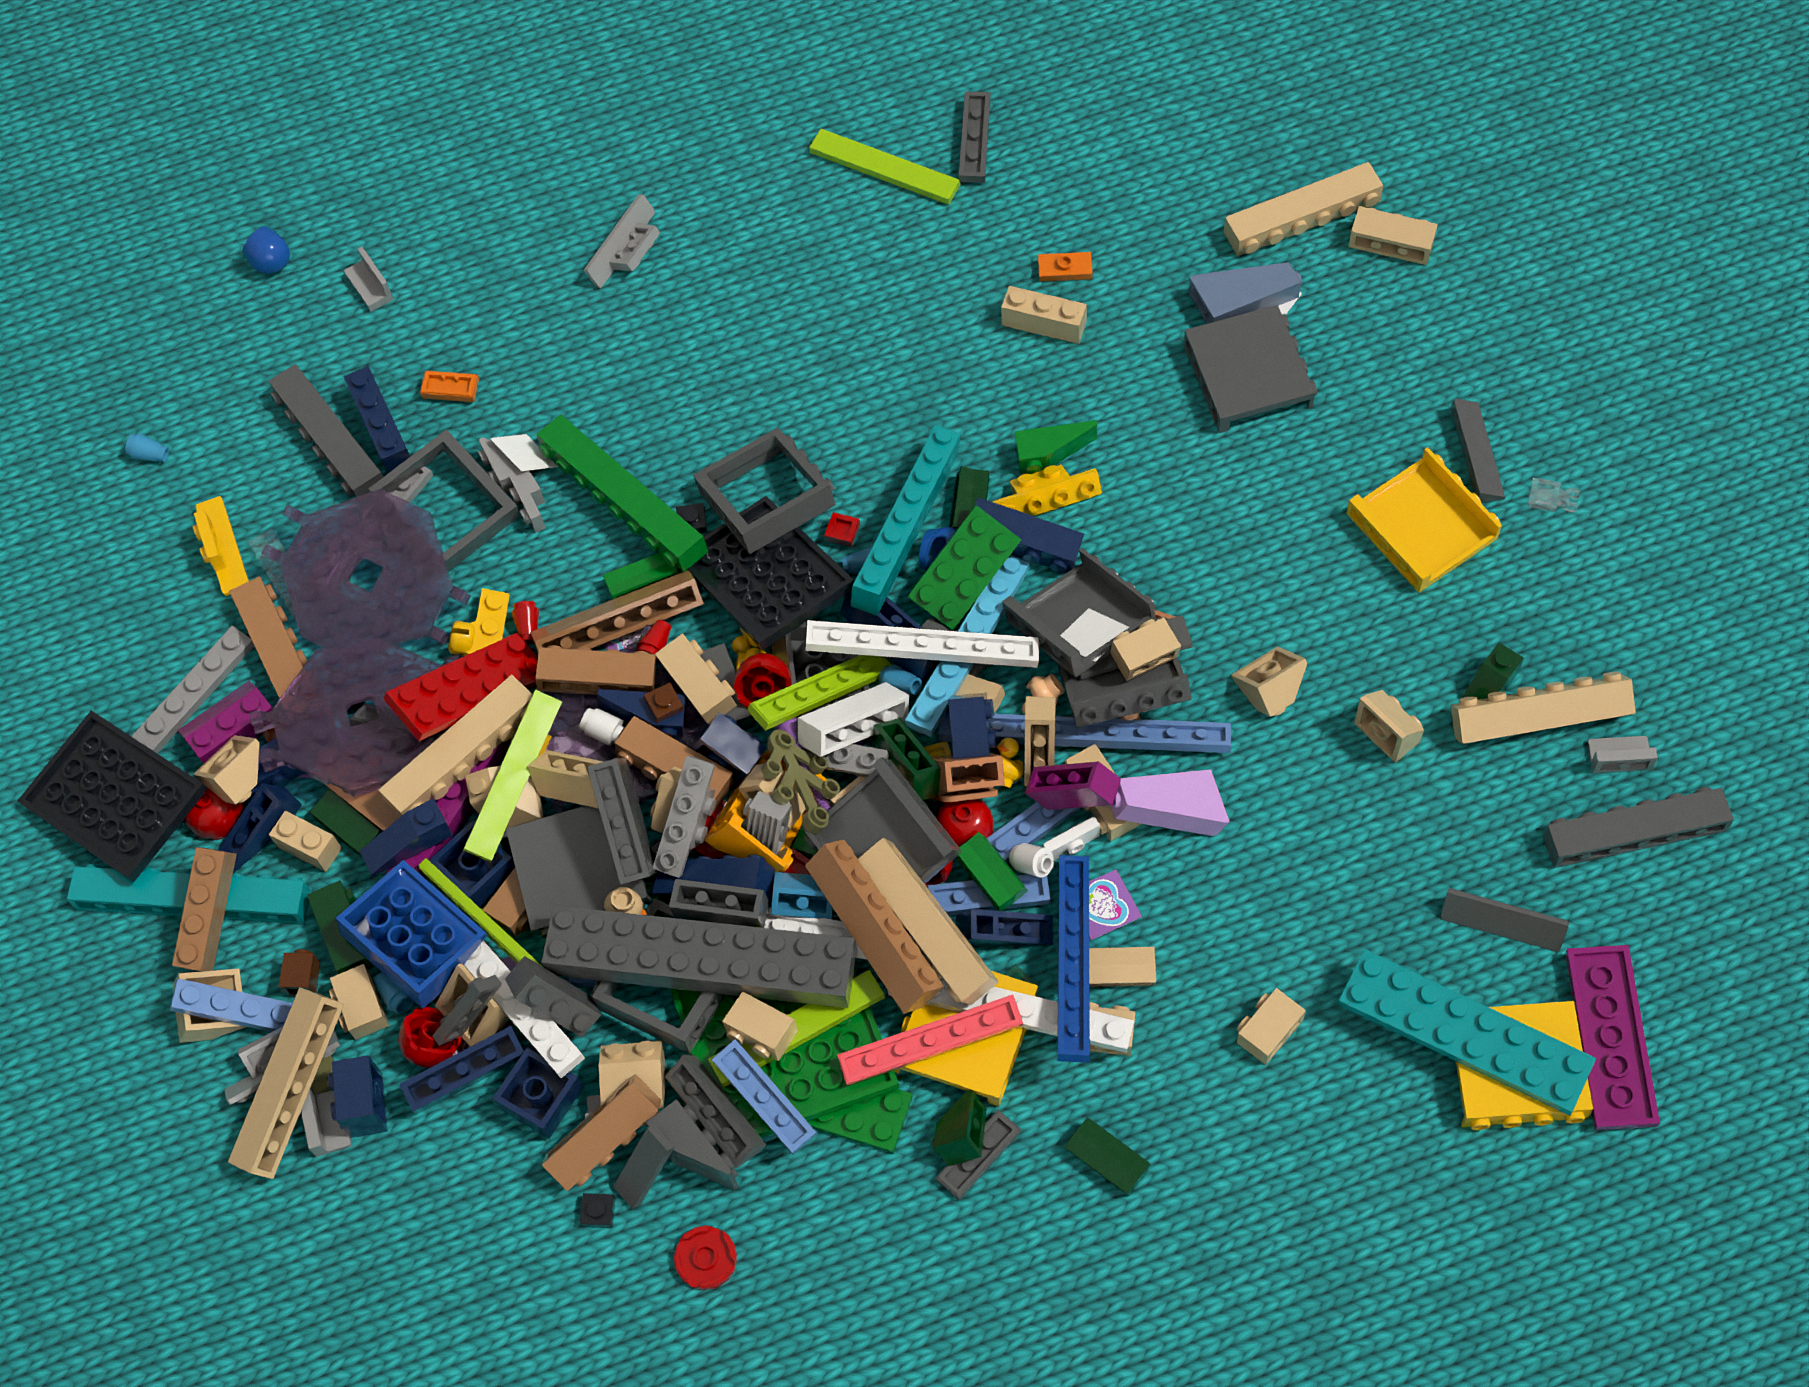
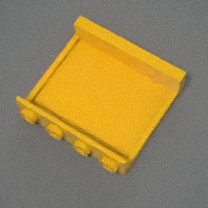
[1346,447,1502,593]
[895,971,1038,1107]
[1456,1001,1593,1130]

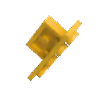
[993,464,1102,516]
[193,496,249,596]

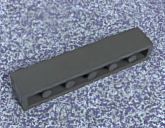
[268,364,383,504]
[1543,787,1734,868]

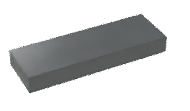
[936,1110,1021,1201]
[613,1124,675,1209]

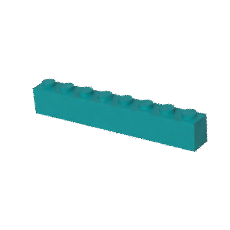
[851,425,961,616]
[67,864,311,924]

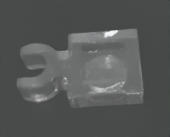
[1527,477,1580,512]

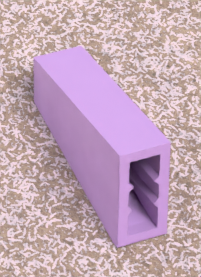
[1110,770,1230,836]

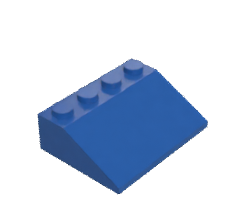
[336,860,487,1009]

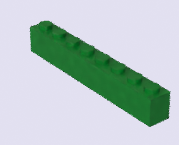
[536,414,708,572]

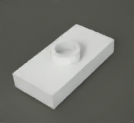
[1043,817,1100,861]

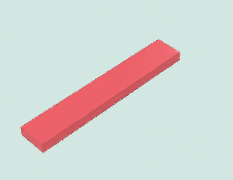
[837,994,1024,1086]

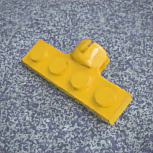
[448,588,510,656]

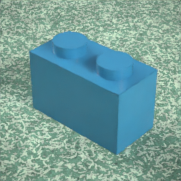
[771,872,833,919]

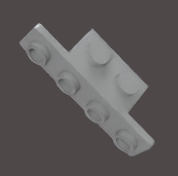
[584,194,660,288]
[803,744,889,777]
[653,756,716,877]
[225,1026,340,1105]

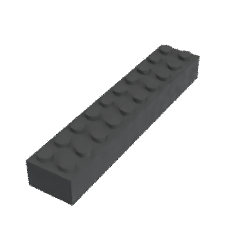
[541,905,857,1008]

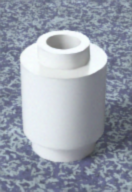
[579,708,625,746]
[1009,843,1054,877]

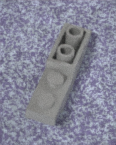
[478,437,546,533]

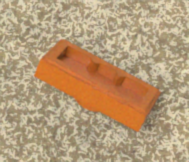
[1038,252,1093,282]
[420,371,479,402]

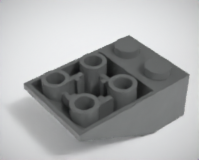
[646,1099,739,1190]

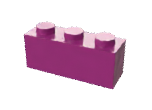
[1025,761,1121,810]

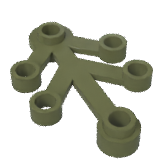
[761,730,840,834]

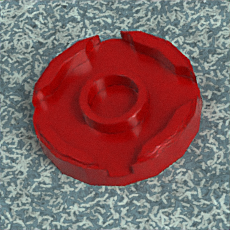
[674,1225,737,1290]

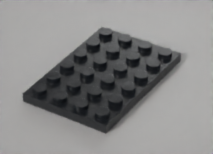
[686,496,854,650]
[18,710,208,882]

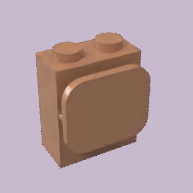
[932,753,1005,802]

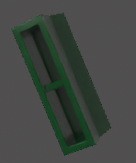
[949,466,990,530]
[309,788,383,860]
[1065,1117,1150,1196]

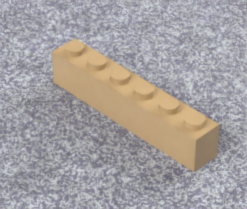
[1224,162,1383,257]
[1450,672,1636,744]
[379,675,533,817]
[858,838,999,1005]
[228,987,344,1179]

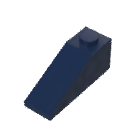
[597,689,686,739]
[218,783,302,871]
[360,798,453,877]
[956,909,1053,947]

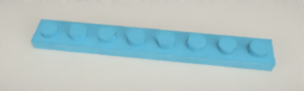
[905,555,1030,737]

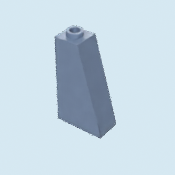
[1188,262,1302,324]

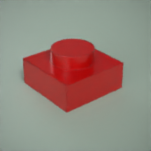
[824,512,860,547]

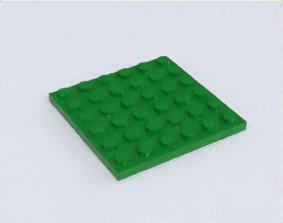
[670,967,900,1138]

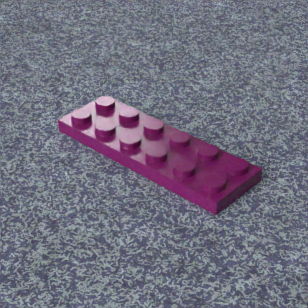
[1565,945,1660,1131]

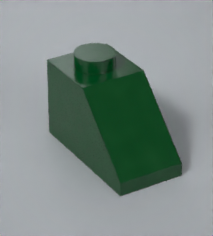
[1462,643,1524,700]
[932,1090,987,1166]

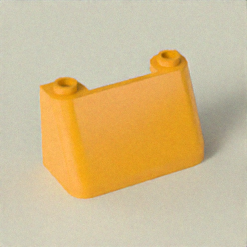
[704,750,830,873]

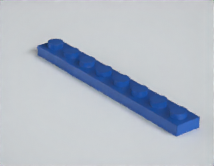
[1057,855,1090,1063]

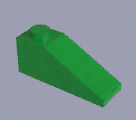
[1015,420,1097,474]

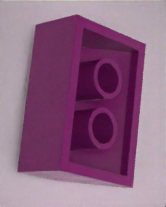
[178,680,277,764]

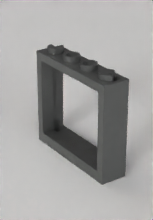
[693,428,836,554]
[368,429,519,577]
[592,899,725,1054]

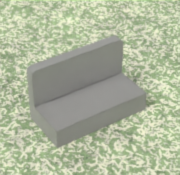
[344,247,393,312]
[1587,736,1658,774]
[301,1090,352,1157]

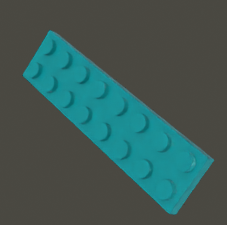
[1338,949,1596,1116]

